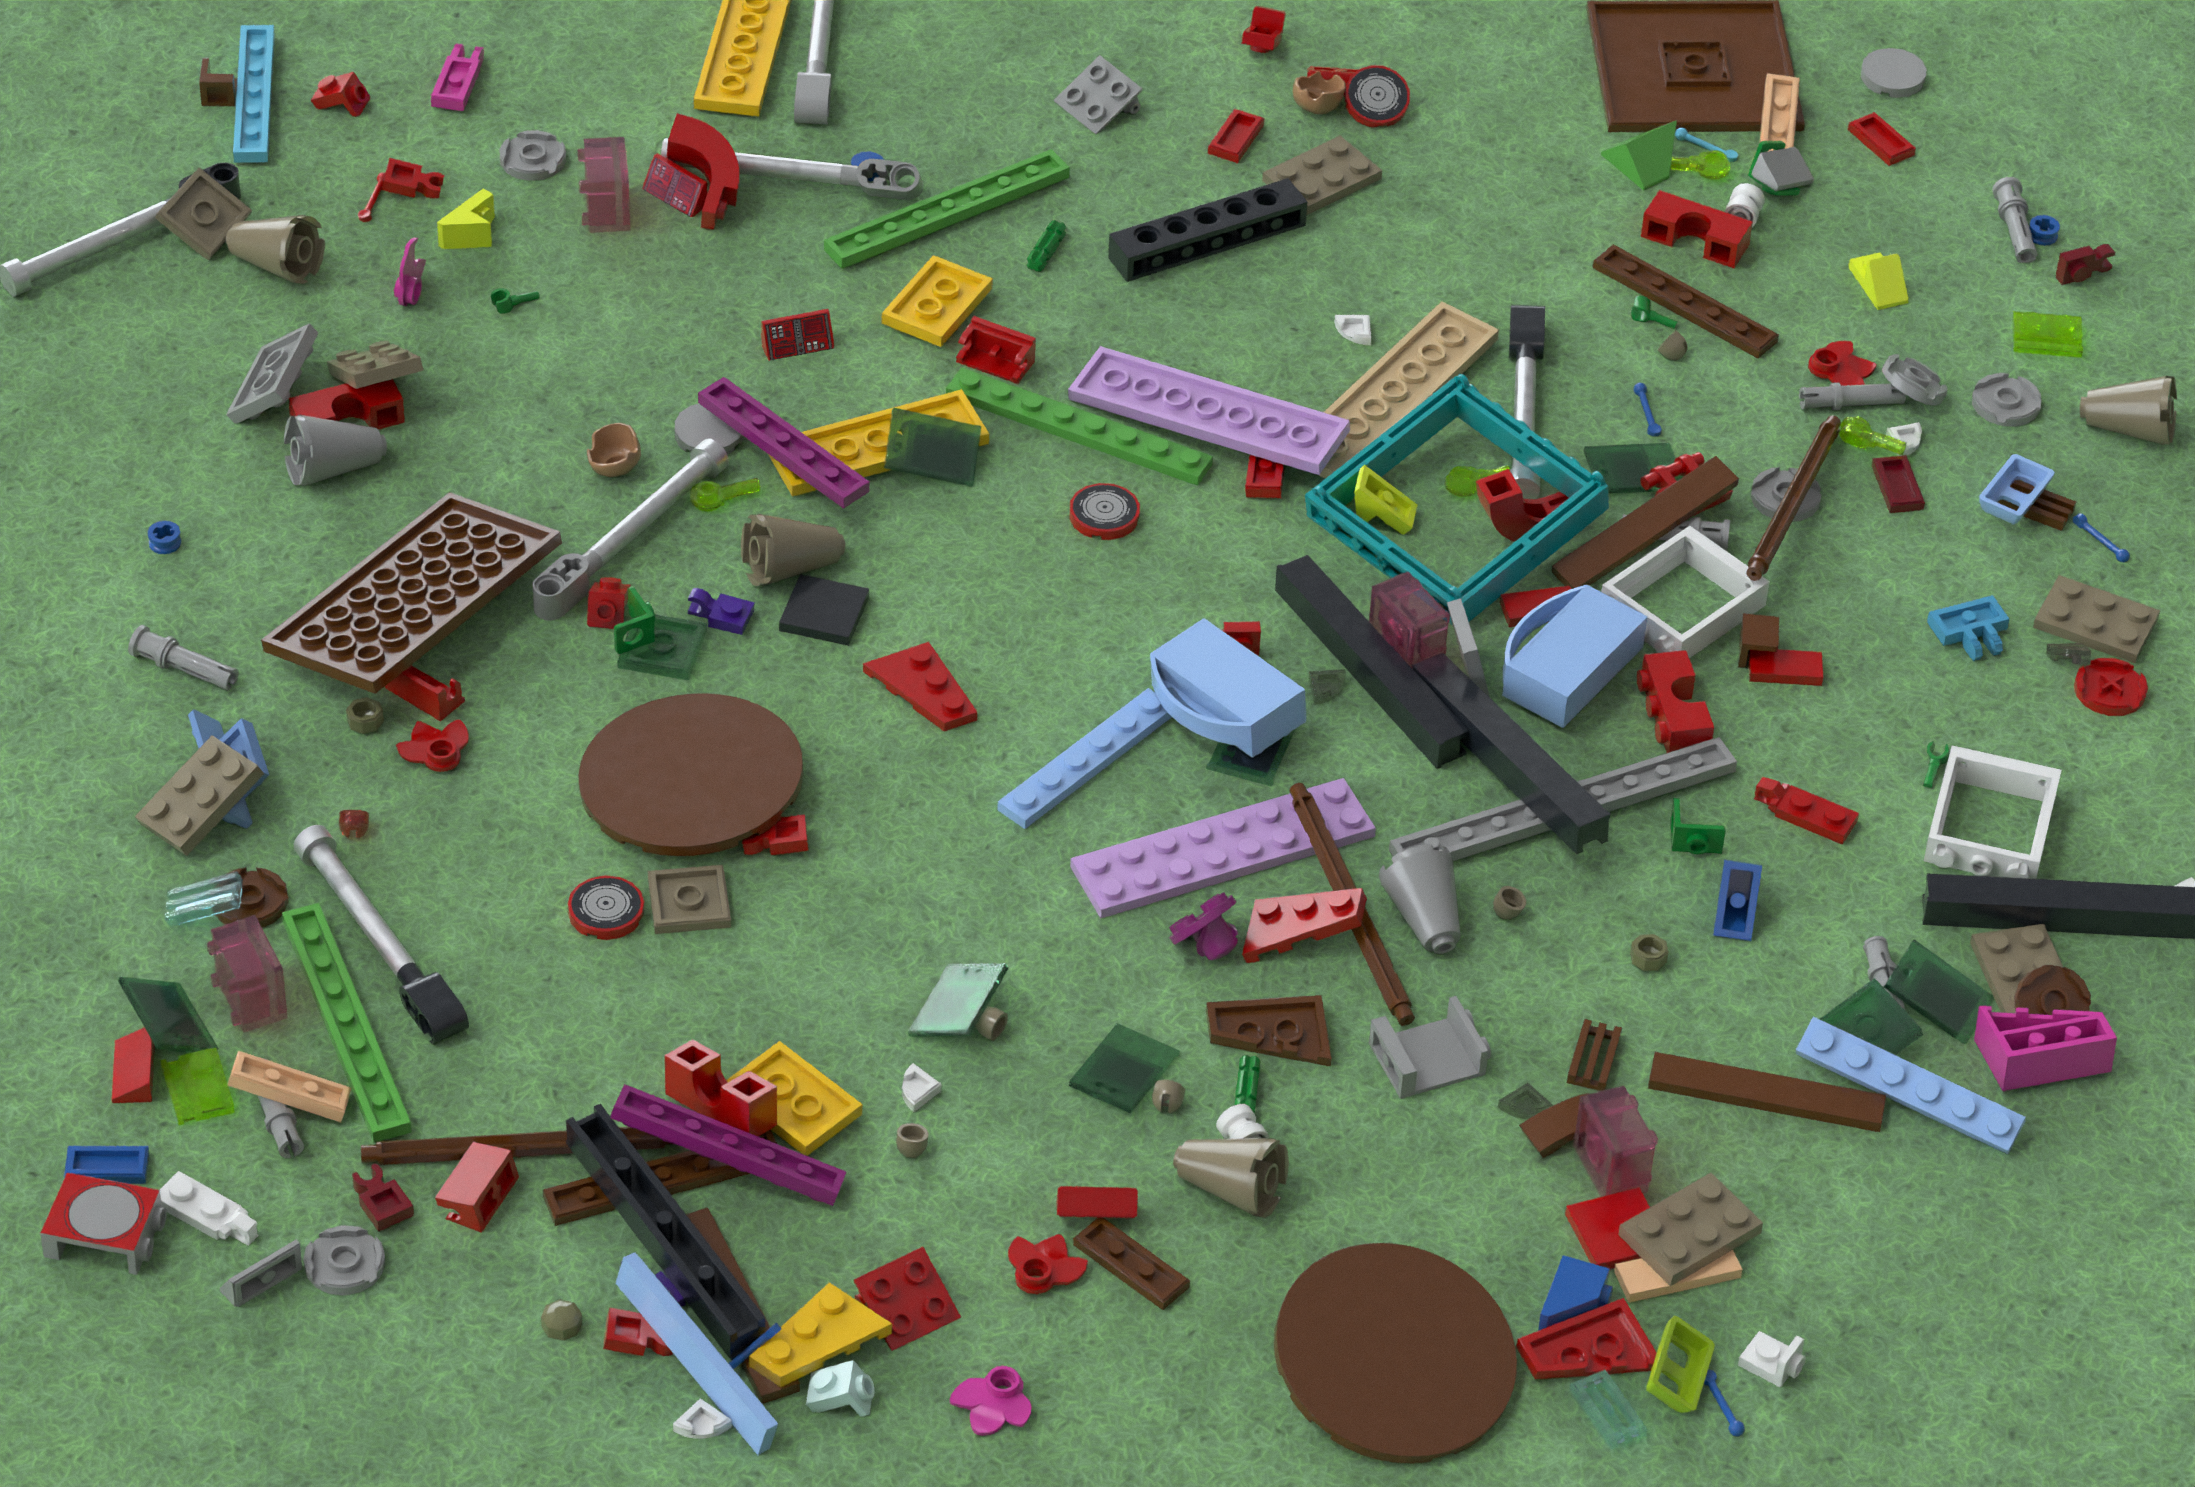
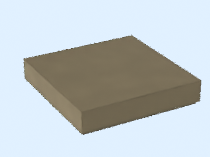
[155,168,252,260]
[647,865,731,934]

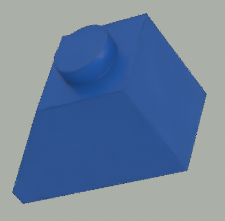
[1713,859,1762,941]
[1538,1255,1613,1331]

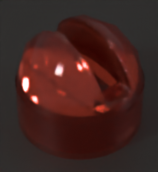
[339,809,369,838]

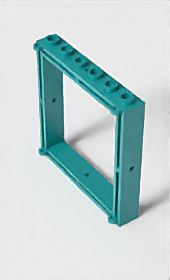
[1305,373,1609,625]

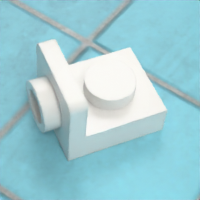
[1738,1331,1806,1388]

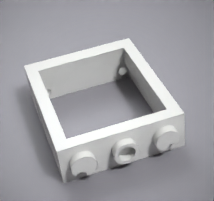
[1601,526,1770,658]
[1924,745,2061,879]

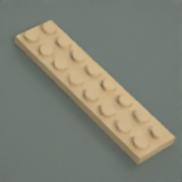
[1319,302,1499,479]

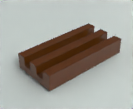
[1997,480,2076,531]
[1567,1019,1622,1092]

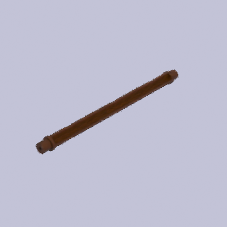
[1746,415,1841,581]
[1289,783,1415,1026]
[361,1127,677,1165]

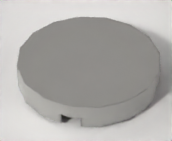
[1861,48,1927,98]
[499,130,566,181]
[1882,354,1948,406]
[1972,373,2041,427]
[675,404,744,455]
[1751,467,1821,522]
[303,1225,385,1295]

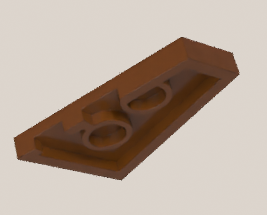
[1206,995,1332,1067]

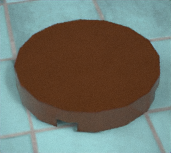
[211,867,288,930]
[2014,965,2091,1015]

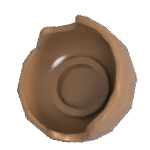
[1293,71,1346,114]
[587,423,641,477]

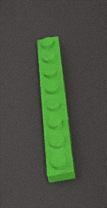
[824,149,1070,269]
[946,367,1213,486]
[282,903,412,1143]

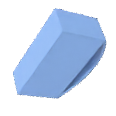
[1502,585,1648,728]
[1150,618,1306,758]

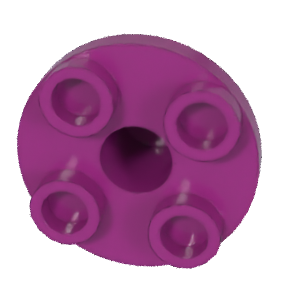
[1169,892,1238,961]

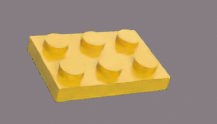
[881,255,993,347]
[726,1041,862,1156]

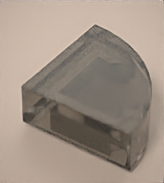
[2046,643,2091,664]
[1309,669,1346,705]
[1498,1082,1553,1119]

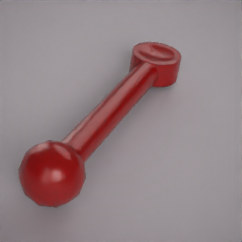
[357,172,385,222]

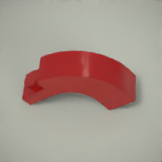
[667,113,740,230]
[1476,469,1569,542]

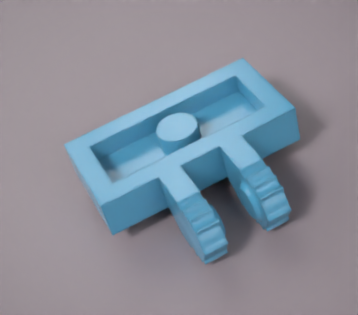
[1927,595,2009,661]

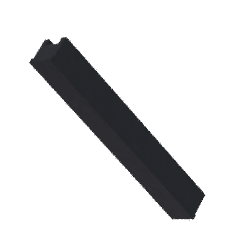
[1275,555,1469,769]
[1412,653,1610,854]
[1922,873,2195,939]
[566,1103,766,1361]

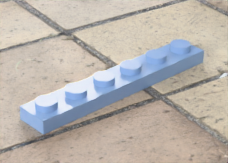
[997,688,1172,829]
[1796,1017,2026,1154]

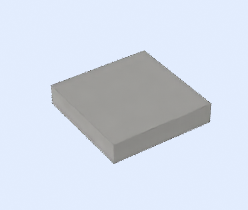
[1447,598,1490,697]

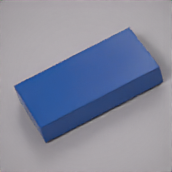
[64,1146,149,1184]

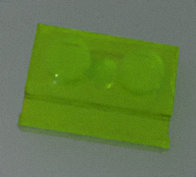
[2012,311,2083,358]
[160,1047,235,1126]

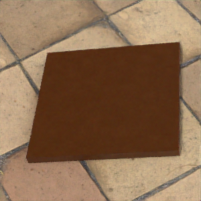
[1586,0,1805,132]

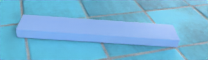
[616,1252,778,1455]

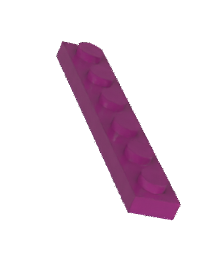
[698,377,870,509]
[610,1084,847,1206]

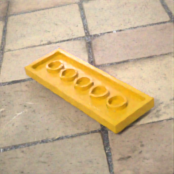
[694,0,792,116]
[767,389,989,497]

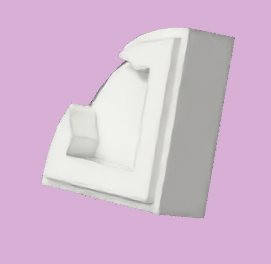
[1335,315,1371,345]
[1886,422,1922,456]
[902,1063,941,1112]
[673,1398,732,1439]

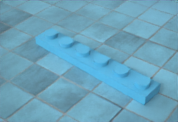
[233,25,275,163]

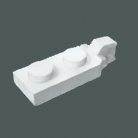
[160,1171,259,1246]

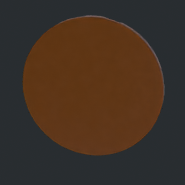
[578,693,804,856]
[1274,1243,1517,1464]

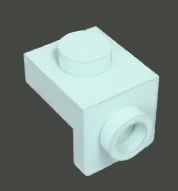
[806,1360,875,1417]

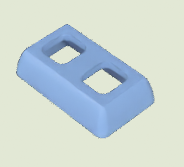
[1979,454,2054,524]

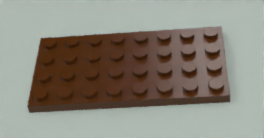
[261,492,562,694]

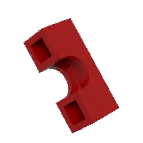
[1641,190,1753,268]
[288,379,405,430]
[1637,650,1714,753]
[665,1039,777,1137]

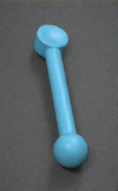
[1675,128,1738,162]

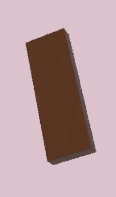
[1073,1217,1190,1310]

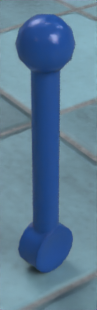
[1634,382,1661,437]
[2073,513,2130,562]
[728,1322,782,1370]
[1704,1369,1745,1437]

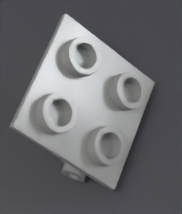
[1053,55,1143,134]

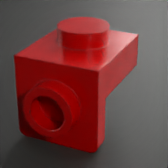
[1241,6,1286,53]
[311,72,370,117]
[587,577,631,629]

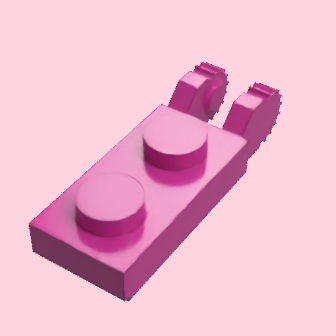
[431,43,484,111]

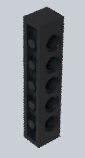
[1108,178,1308,282]

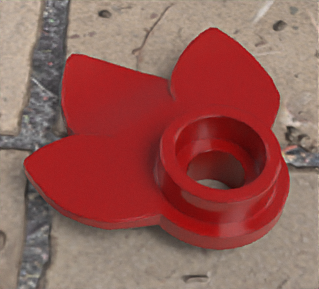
[1808,341,1877,386]
[396,719,469,772]
[1008,1234,1088,1294]

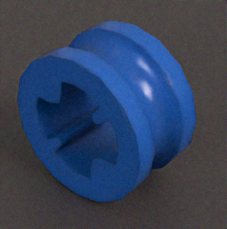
[2029,215,2060,246]
[147,521,181,554]

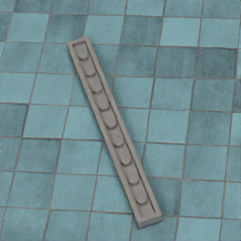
[1389,737,1737,861]

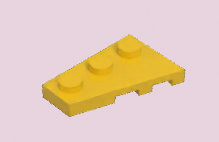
[749,1282,892,1387]

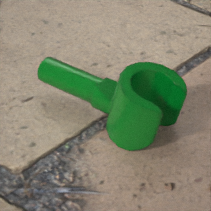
[490,288,539,314]
[1631,296,1677,329]
[1923,741,1950,788]

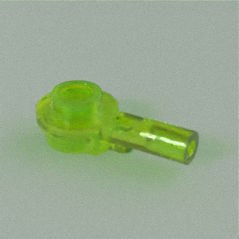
[1670,150,1731,180]
[1839,416,1907,455]
[1444,465,1511,497]
[690,478,761,512]

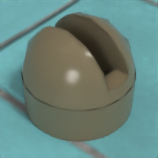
[1657,330,1688,360]
[1493,886,1526,920]
[975,1006,1008,1041]
[1152,1080,1185,1113]
[896,1123,929,1158]

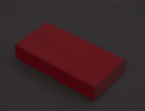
[1871,455,1925,513]

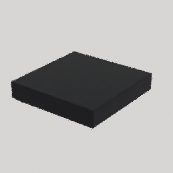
[779,574,869,646]

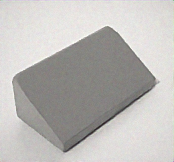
[1751,147,1814,191]
[220,1240,302,1307]

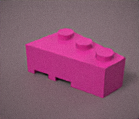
[1974,1006,2117,1091]

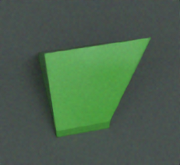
[1601,120,1677,191]

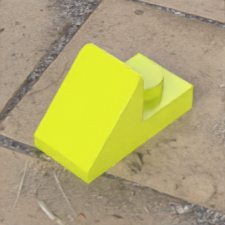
[437,188,495,249]
[1848,253,1909,310]
[1354,465,1417,535]

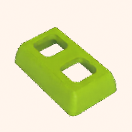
[1646,1316,1715,1413]

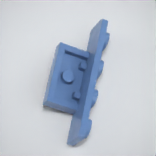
[188,709,269,828]

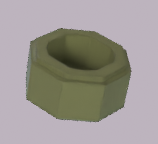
[346,697,384,734]
[1630,934,1669,971]
[541,1299,582,1341]

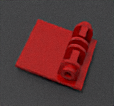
[853,1247,961,1351]

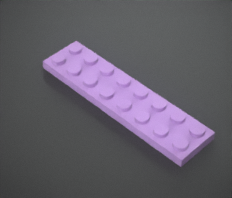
[1068,346,1350,475]
[1070,778,1376,918]

